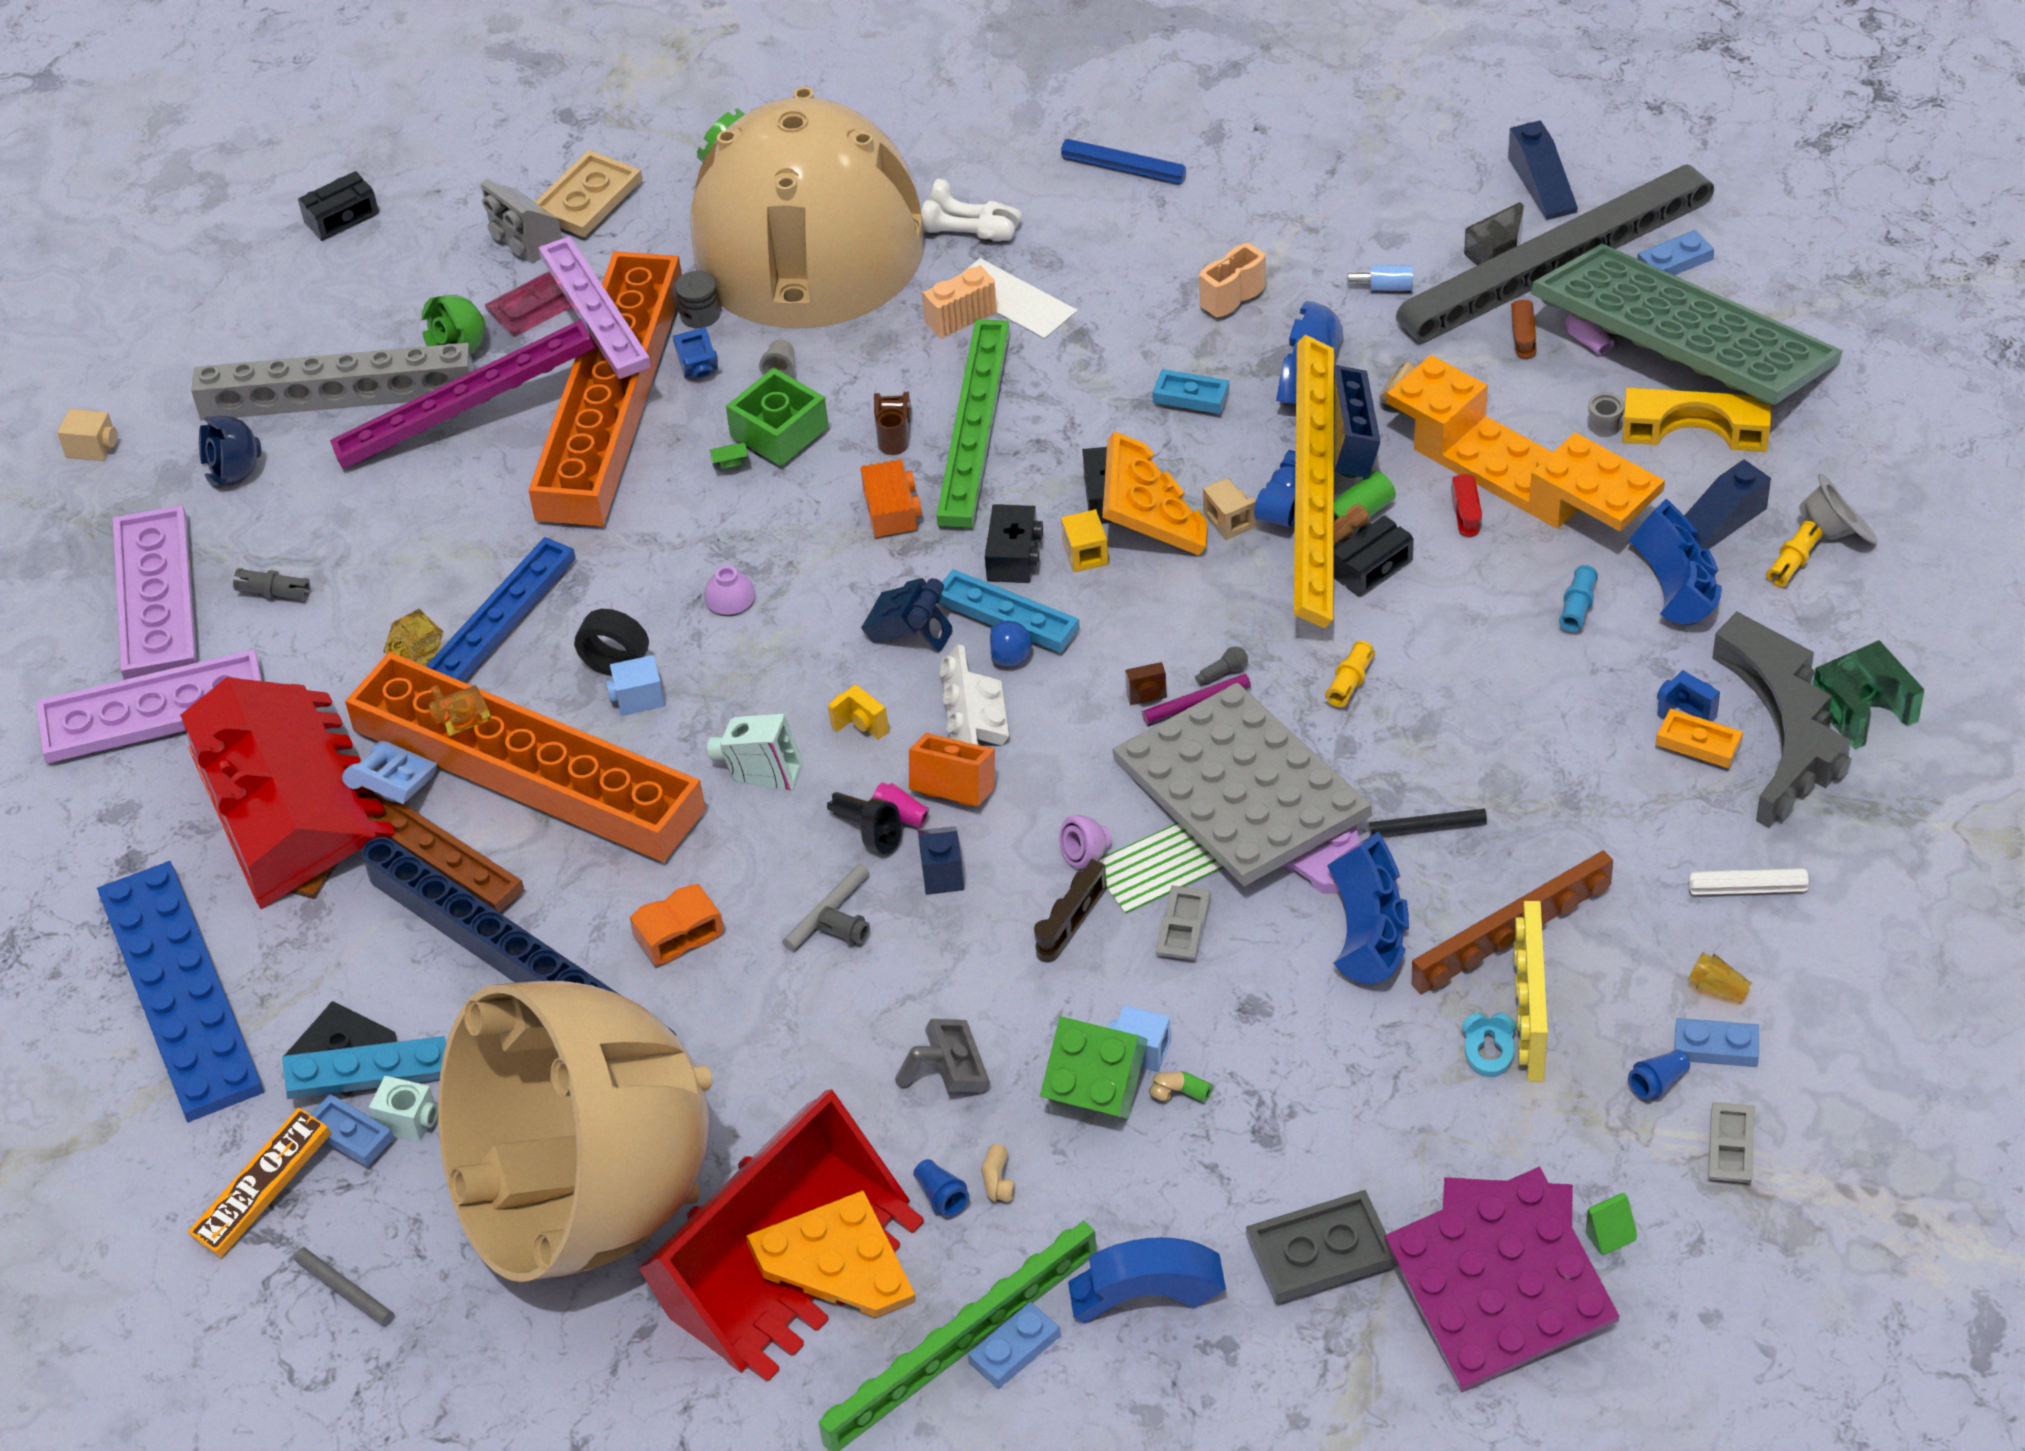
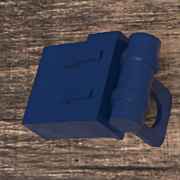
[861,578,952,651]

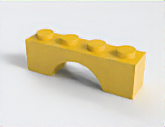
[1622,387,1771,452]

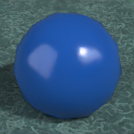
[990,620,1032,667]

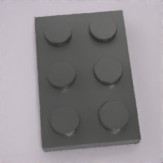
[1246,1190,1397,1304]

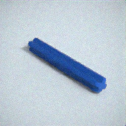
[1061,139,1186,184]

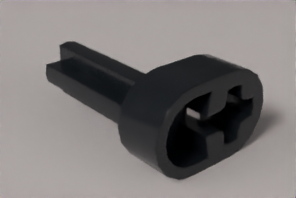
[827,792,901,854]

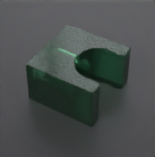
[1813,640,1925,750]

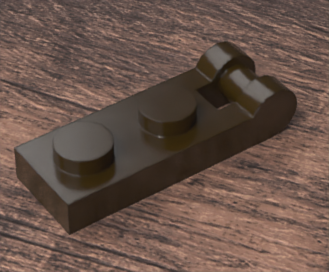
[1034,859,1107,963]

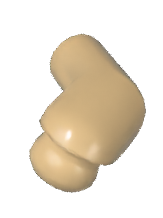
[981,1144,1015,1203]

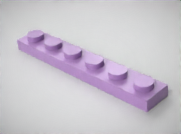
[538,236,651,379]

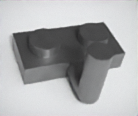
[895,1019,990,1092]

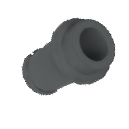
[817,906,870,946]

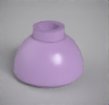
[705,566,755,615]
[1059,815,1111,869]

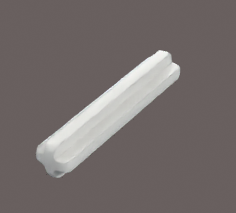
[1689,868,1809,895]

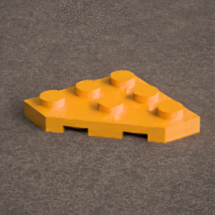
[1102,431,1207,556]
[747,1191,915,1318]

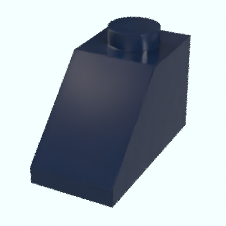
[918,826,964,895]

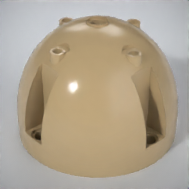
[690,87,924,328]
[438,981,712,1282]

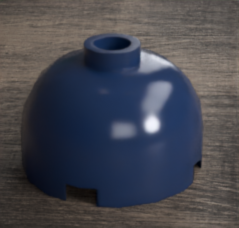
[198,416,261,486]

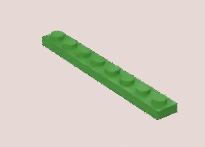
[936,319,1010,528]
[818,1220,1097,1451]

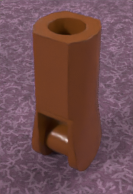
[1511,300,1537,359]

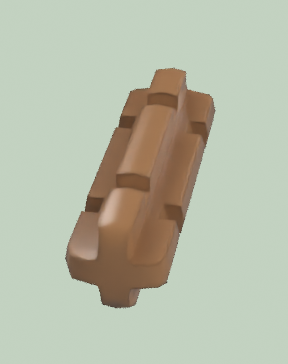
[1333,504,1370,547]

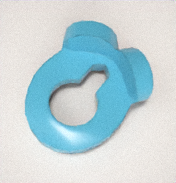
[1462,1013,1517,1077]

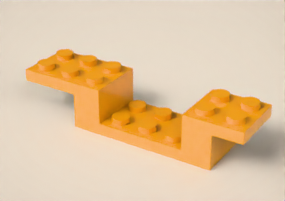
[1386,355,1665,532]

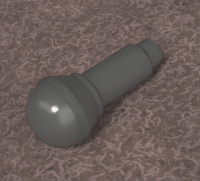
[1195,646,1248,685]

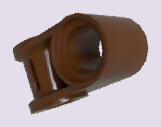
[874,391,911,455]

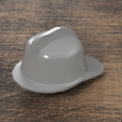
[1799,474,1877,544]

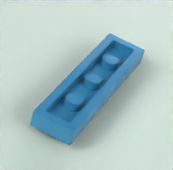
[937,569,1080,653]
[282,1036,446,1099]

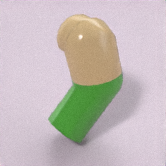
[1149,1071,1213,1103]

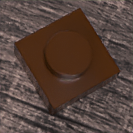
[1125,662,1167,706]

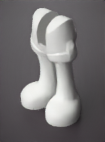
[921,178,1022,241]

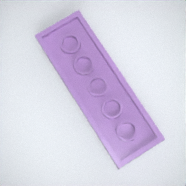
[113,505,197,680]
[36,649,262,764]

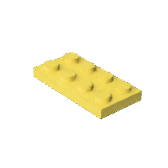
[1513,901,1548,1081]

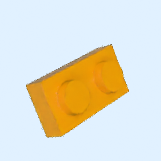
[1656,708,1743,768]

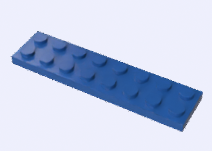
[97,860,264,1123]

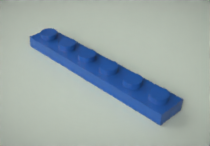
[426,537,576,682]

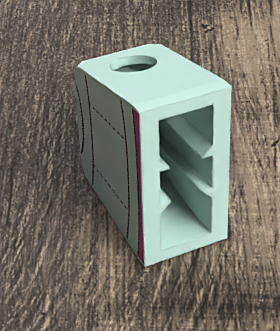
[707,714,803,791]

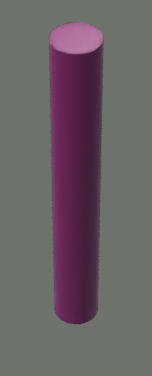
[1142,674,1251,725]

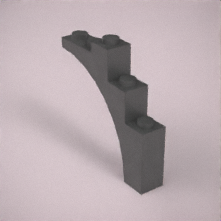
[1712,611,1852,828]

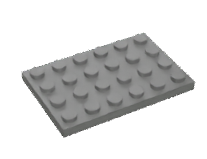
[1112,682,1372,887]

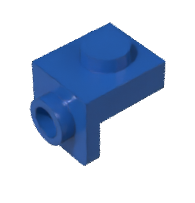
[673,327,718,378]
[1657,670,1720,722]

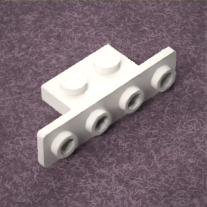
[939,644,1009,746]

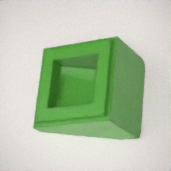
[1585,1192,1637,1255]

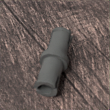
[233,568,310,601]

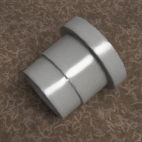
[759,340,794,377]
[1588,392,1624,437]

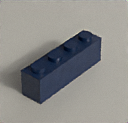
[1334,364,1381,479]

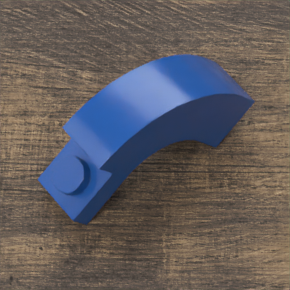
[1068,1237,1226,1323]

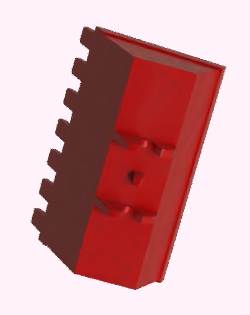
[180,677,396,909]
[638,1089,924,1381]

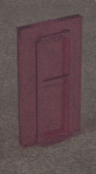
[485,271,572,337]

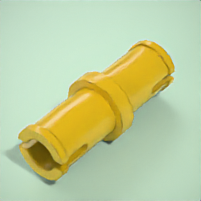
[1766,521,1822,587]
[1325,641,1376,707]

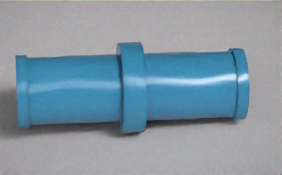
[1559,565,1598,632]

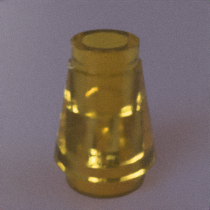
[1688,952,1752,1004]

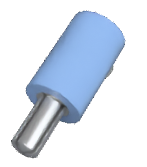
[1347,265,1413,292]

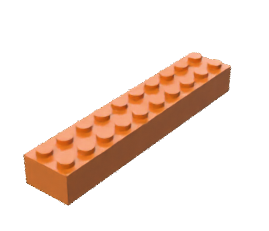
[528,251,682,526]
[345,652,706,863]

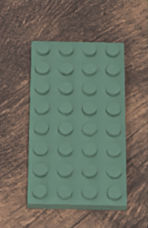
[1530,244,1843,405]

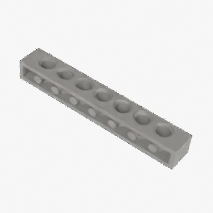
[191,343,475,421]

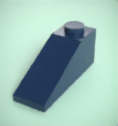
[1508,120,1578,220]
[1684,459,1771,549]

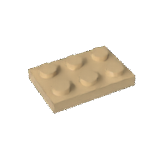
[535,150,643,238]

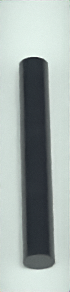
[1369,808,1487,836]

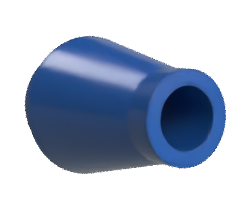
[1628,1049,1690,1100]
[913,1159,969,1217]

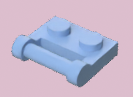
[342,741,437,804]

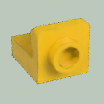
[828,684,889,740]

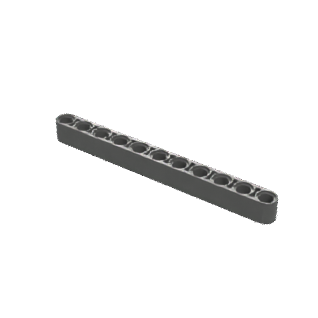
[1396,164,1715,343]

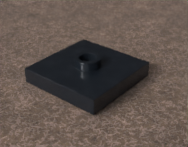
[284,1001,397,1097]

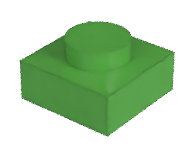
[709,442,748,469]

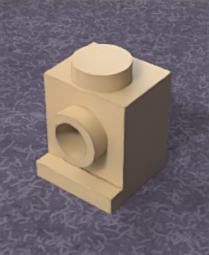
[1203,478,1257,540]

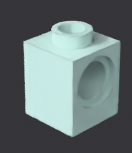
[368,1076,438,1142]

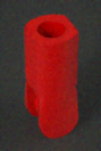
[1451,474,1482,537]

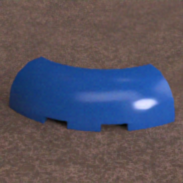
[1276,301,1344,404]
[1628,499,1722,624]
[1327,831,1409,984]

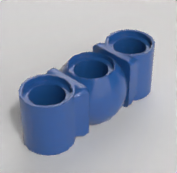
[1254,450,1296,528]

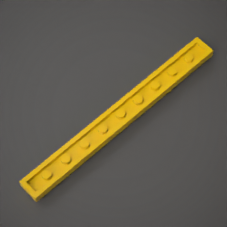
[1294,335,1334,629]

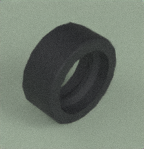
[574,608,649,676]

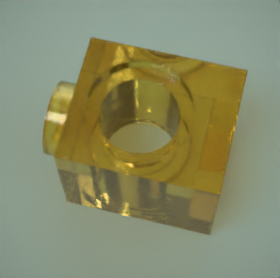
[383,609,444,666]

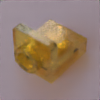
[428,685,491,736]

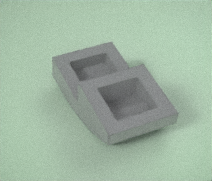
[1156,885,1211,960]
[1708,1102,1755,1183]

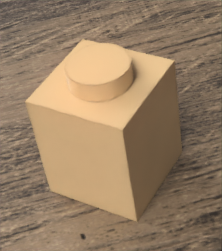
[57,409,117,461]

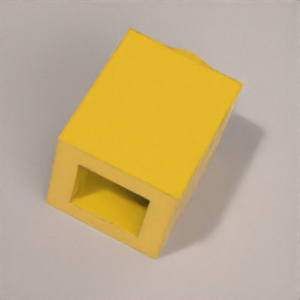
[1061,509,1109,572]

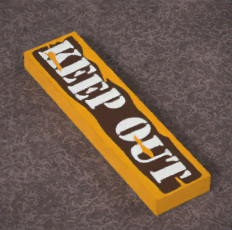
[188,1107,332,1259]

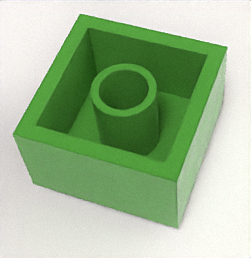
[726,367,829,466]
[1039,1016,1148,1119]

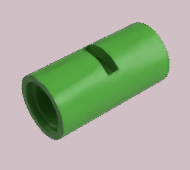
[1333,471,1396,528]

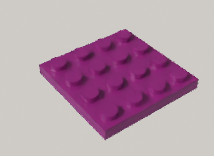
[1384,1166,1620,1392]

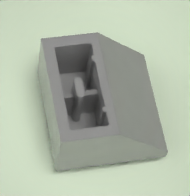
[481,180,562,264]

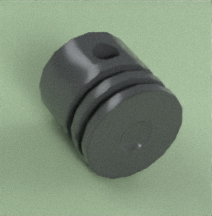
[675,271,720,328]

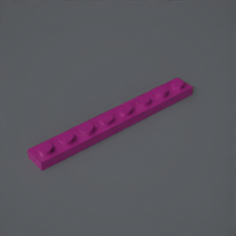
[330,319,595,469]

